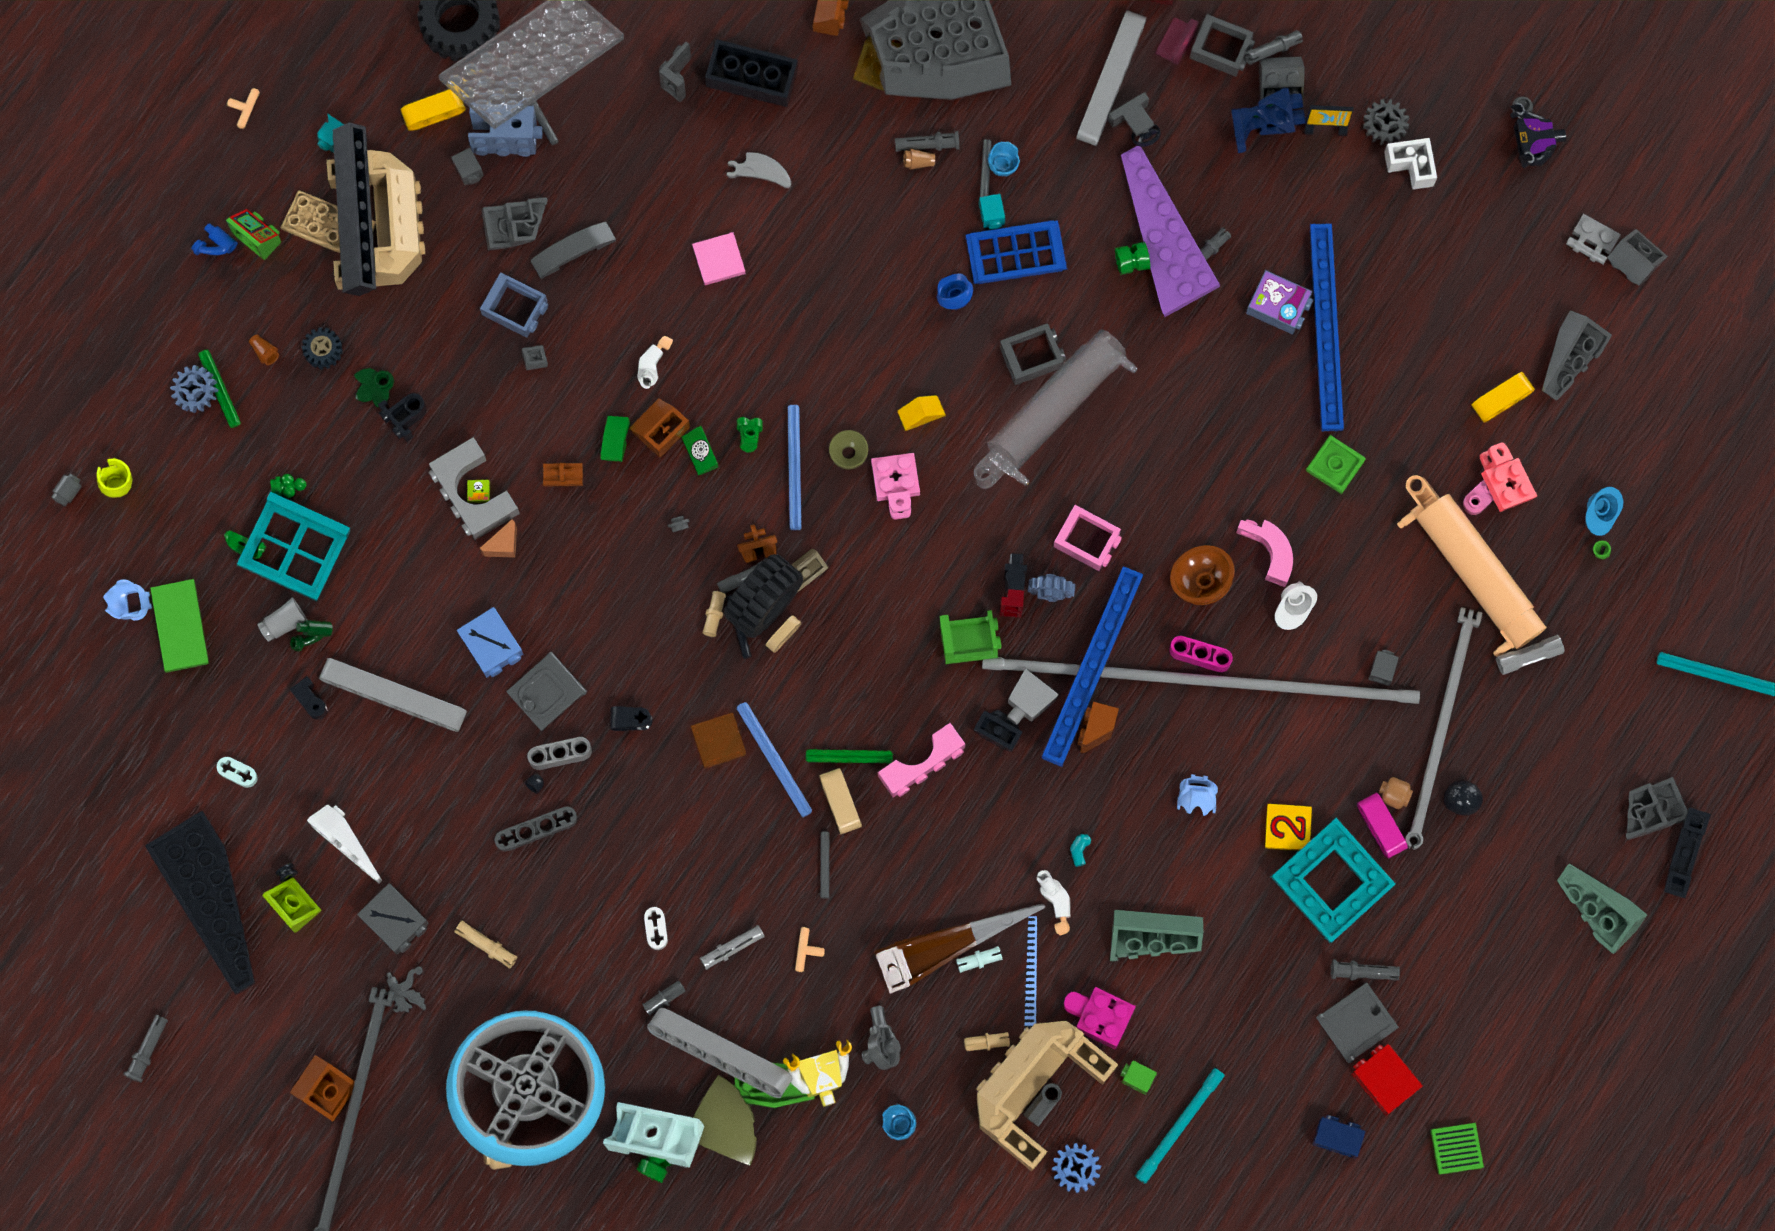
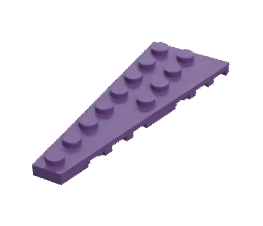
[1121,146,1220,317]

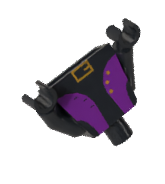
[1510,103,1566,168]

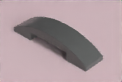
[531,222,616,279]

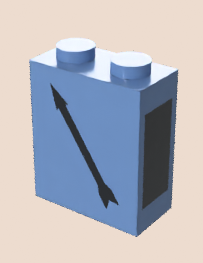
[457,607,524,678]

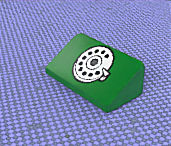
[682,426,718,476]

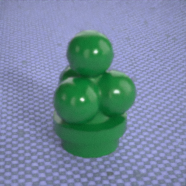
[270,474,306,498]

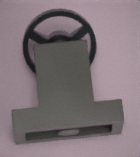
[1108,92,1161,147]

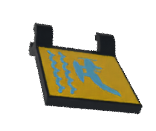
[1304,105,1353,136]

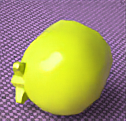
[97,458,133,498]

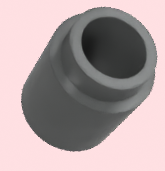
[51,473,82,507]

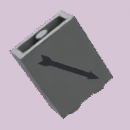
[357,883,429,955]

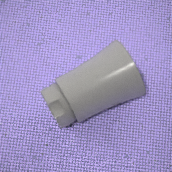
[257,597,307,642]

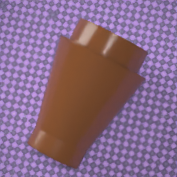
[249,334,279,365]

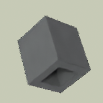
[451,148,483,185]
[1368,650,1399,686]

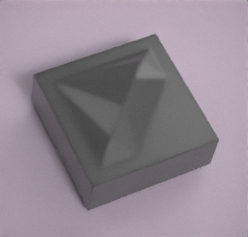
[522,345,548,370]

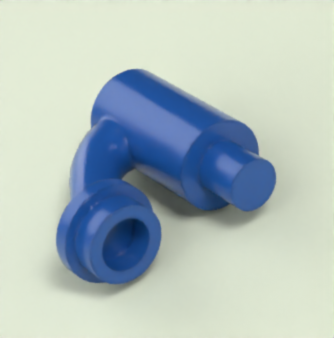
[191,223,238,255]

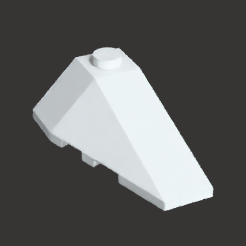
[307,804,382,884]

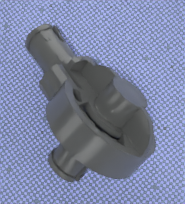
[862,1006,901,1070]

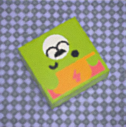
[467,480,490,503]

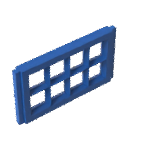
[966,220,1067,284]

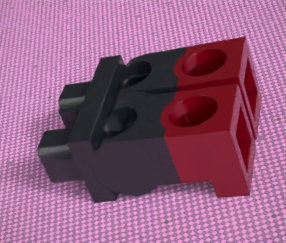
[1000,553,1027,618]

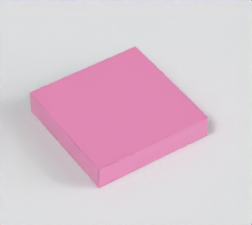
[692,232,745,285]

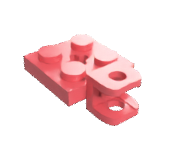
[1480,443,1537,512]

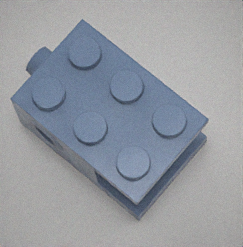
[468,105,543,156]

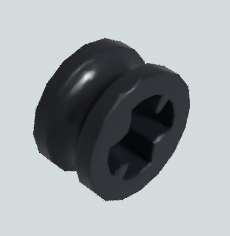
[275,863,298,883]

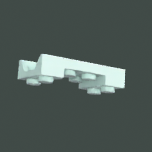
[603,1102,704,1168]

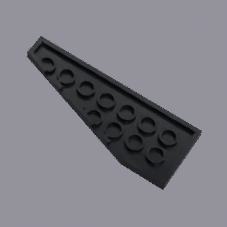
[145,811,256,995]

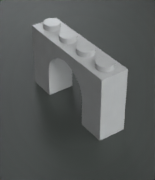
[428,437,520,540]

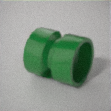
[1115,242,1151,275]
[636,1156,672,1183]

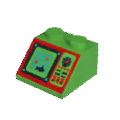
[226,209,281,260]

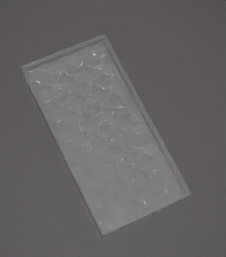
[439,0,624,129]

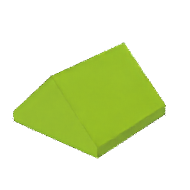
[262,878,321,933]

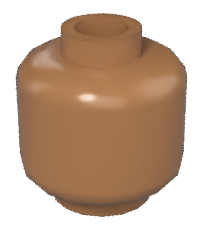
[1379,777,1413,809]

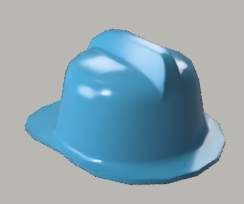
[1586,487,1623,536]

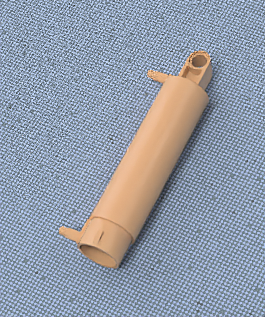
[1397,475,1547,657]

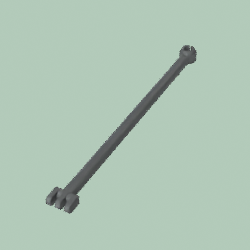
[313,987,395,1231]

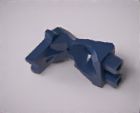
[1231,88,1306,153]

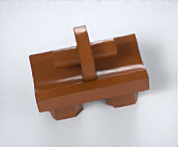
[543,463,583,486]
[737,525,777,562]

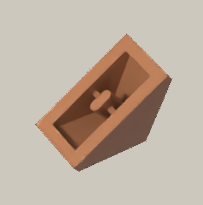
[480,520,517,557]

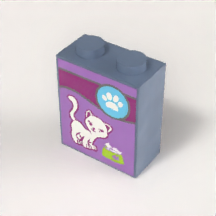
[1246,270,1313,335]

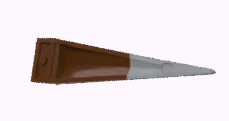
[874,904,1045,994]

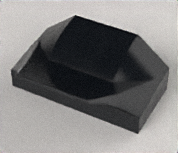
[973,710,1023,752]

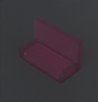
[1156,18,1198,65]

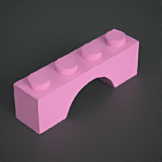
[878,723,965,797]

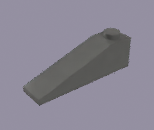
[1542,310,1612,401]

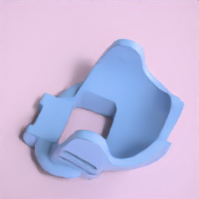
[103,580,152,621]
[1177,774,1218,816]

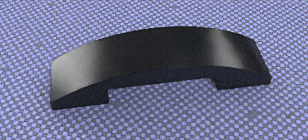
[1663,807,1711,899]

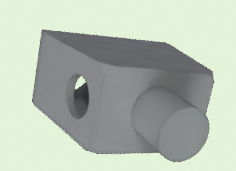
[1007,669,1059,725]

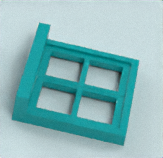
[237,492,350,601]

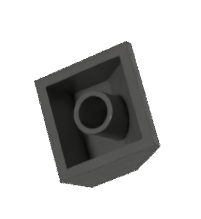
[1607,229,1668,286]

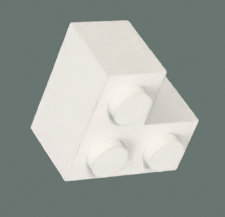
[1384,138,1437,189]

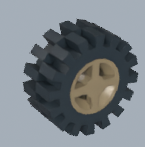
[302,327,343,369]

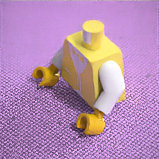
[783,1039,852,1107]

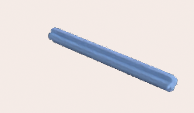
[788,405,801,530]
[737,702,812,817]

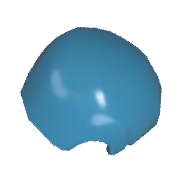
[988,141,1020,176]
[882,1104,916,1141]

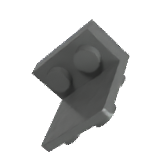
[659,42,691,102]

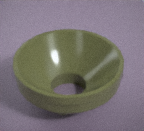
[829,430,868,470]

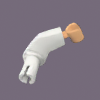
[638,336,673,389]
[1037,870,1070,935]

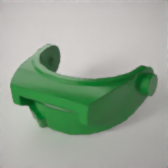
[224,530,266,559]

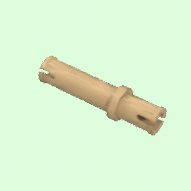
[455,921,518,969]

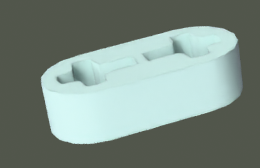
[217,757,258,788]

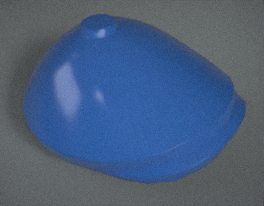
[937,273,973,310]

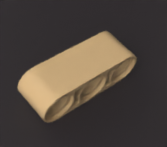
[819,768,862,834]

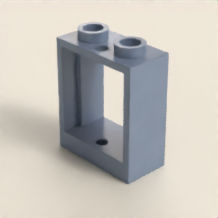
[480,272,548,337]

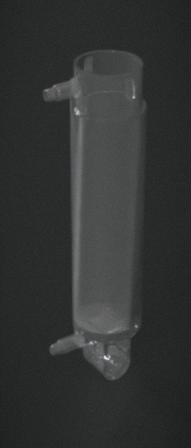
[974,329,1137,489]

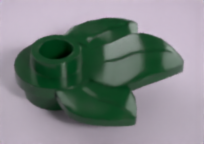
[354,368,394,408]

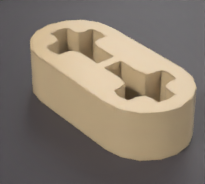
[766,615,802,653]

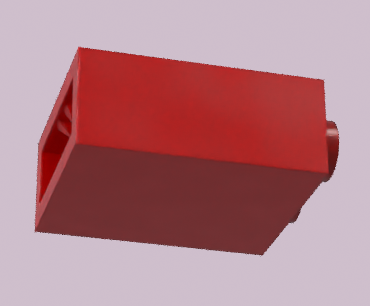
[1351,1044,1423,1116]

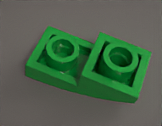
[601,416,630,462]

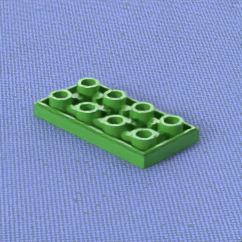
[151,579,209,673]

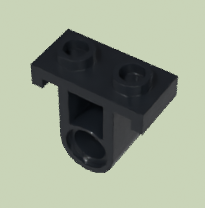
[378,393,426,442]

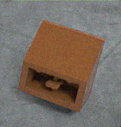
[813,0,849,36]
[629,399,690,458]
[1077,702,1119,753]

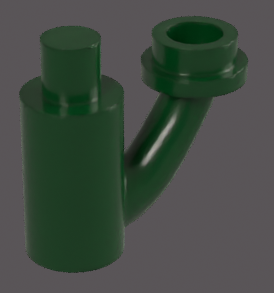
[290,620,333,652]

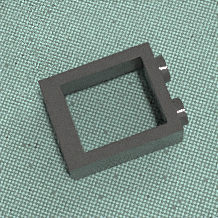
[1190,14,1255,76]
[999,323,1066,385]

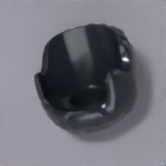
[1444,780,1483,816]

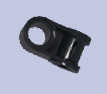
[610,706,653,731]

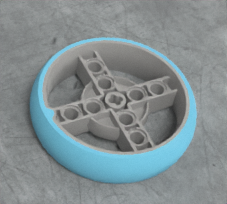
[446,1011,605,1166]

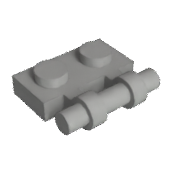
[1566,214,1621,265]

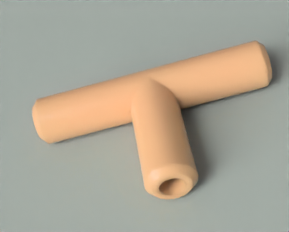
[227,88,259,129]
[795,927,825,972]

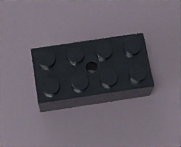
[705,39,798,107]

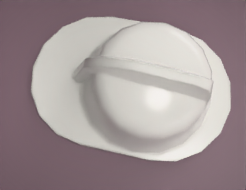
[1275,581,1317,630]

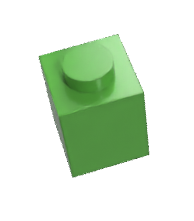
[1120,1061,1157,1095]

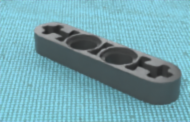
[494,807,577,852]

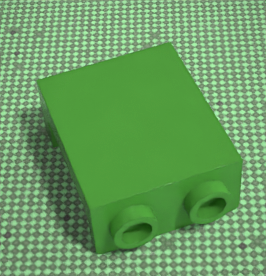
[940,610,1001,664]

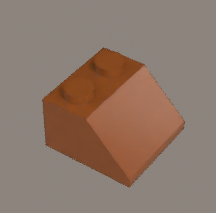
[290,1055,355,1121]

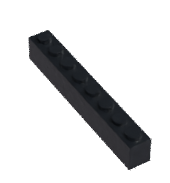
[333,122,376,296]

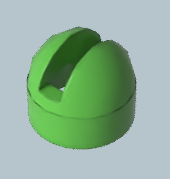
[1593,541,1611,559]

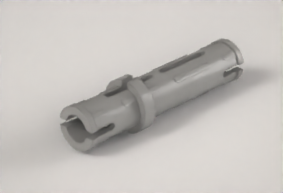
[700,925,765,970]

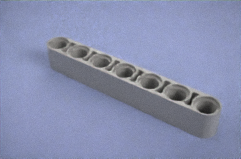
[1076,10,1147,146]
[319,658,467,732]
[647,1008,793,1098]

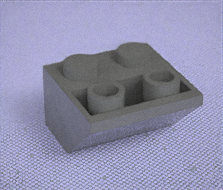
[1259,57,1305,106]

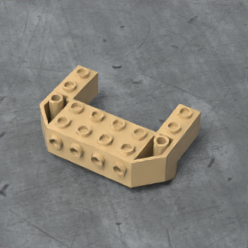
[327,150,425,290]
[976,1021,1118,1171]

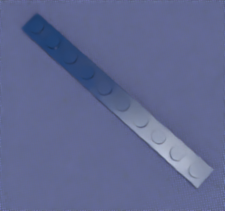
[1310,224,1344,431]
[1042,566,1143,767]

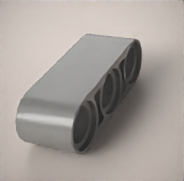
[528,737,592,770]

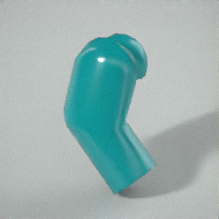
[1070,834,1091,867]

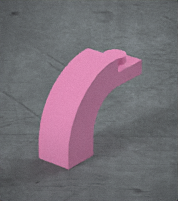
[1236,520,1293,587]

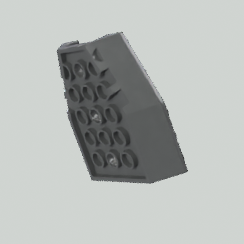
[860,0,1011,100]

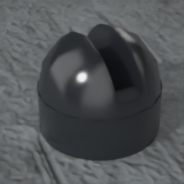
[524,774,544,794]

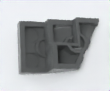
[481,197,548,251]
[1626,777,1688,840]

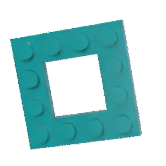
[1271,818,1395,943]

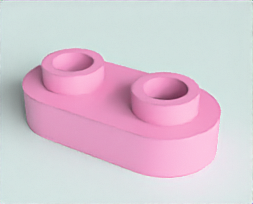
[1463,480,1494,515]

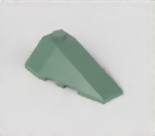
[1557,864,1647,954]

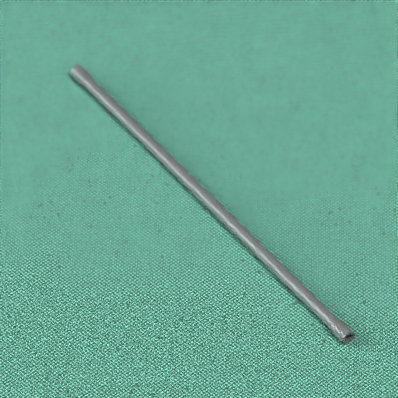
[982,657,1420,704]

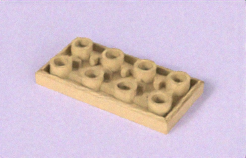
[281,190,376,253]

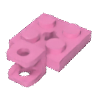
[871,453,920,519]

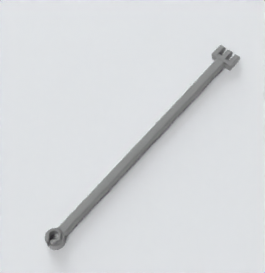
[1405,607,1482,850]

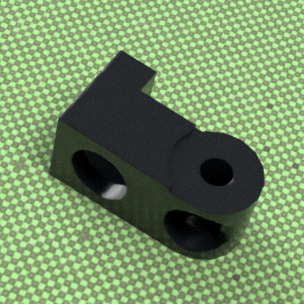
[290,676,328,720]

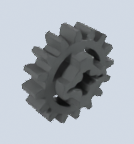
[1363,99,1409,145]

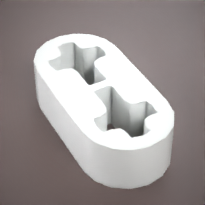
[644,907,668,950]

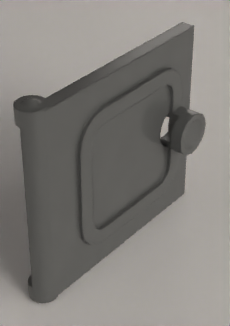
[506,652,588,731]
[1316,983,1399,1064]

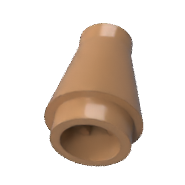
[903,148,935,170]

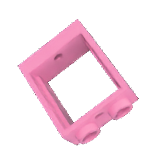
[1053,505,1122,571]

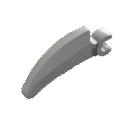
[727,152,791,188]

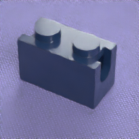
[1312,1115,1365,1159]

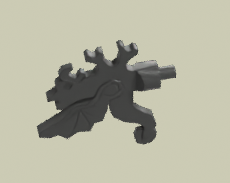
[386,967,426,1013]

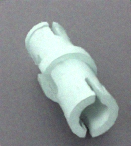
[956,946,1003,973]

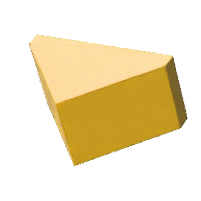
[898,396,945,431]

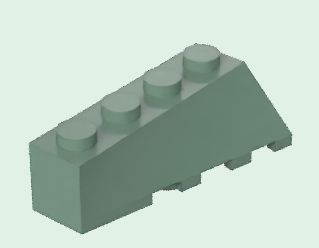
[1110,910,1203,961]

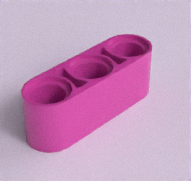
[1169,636,1233,672]
[1357,793,1408,859]

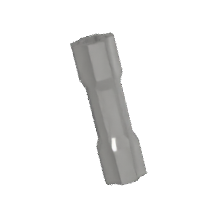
[1496,635,1565,675]

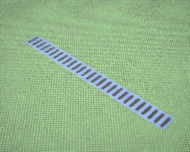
[1024,916,1037,1030]

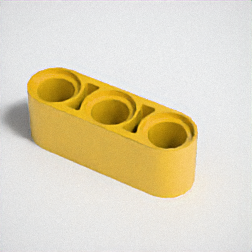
[401,89,466,131]
[1471,372,1535,423]

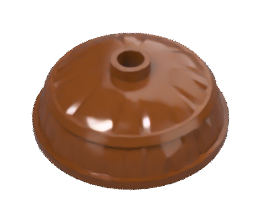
[1170,546,1235,605]

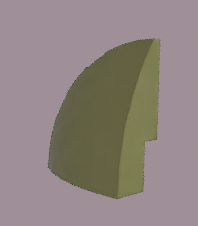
[693,1075,757,1165]

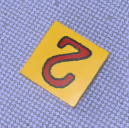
[1265,804,1312,851]

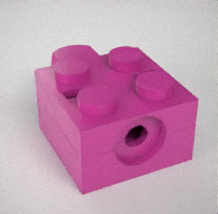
[1064,987,1136,1050]

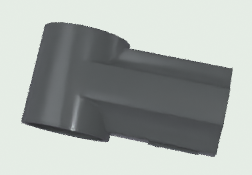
[1023,1084,1062,1127]

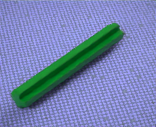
[198,350,241,428]
[806,749,893,763]

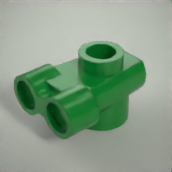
[737,417,763,452]

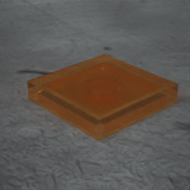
[691,713,746,768]

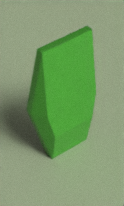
[734,1063,815,1108]

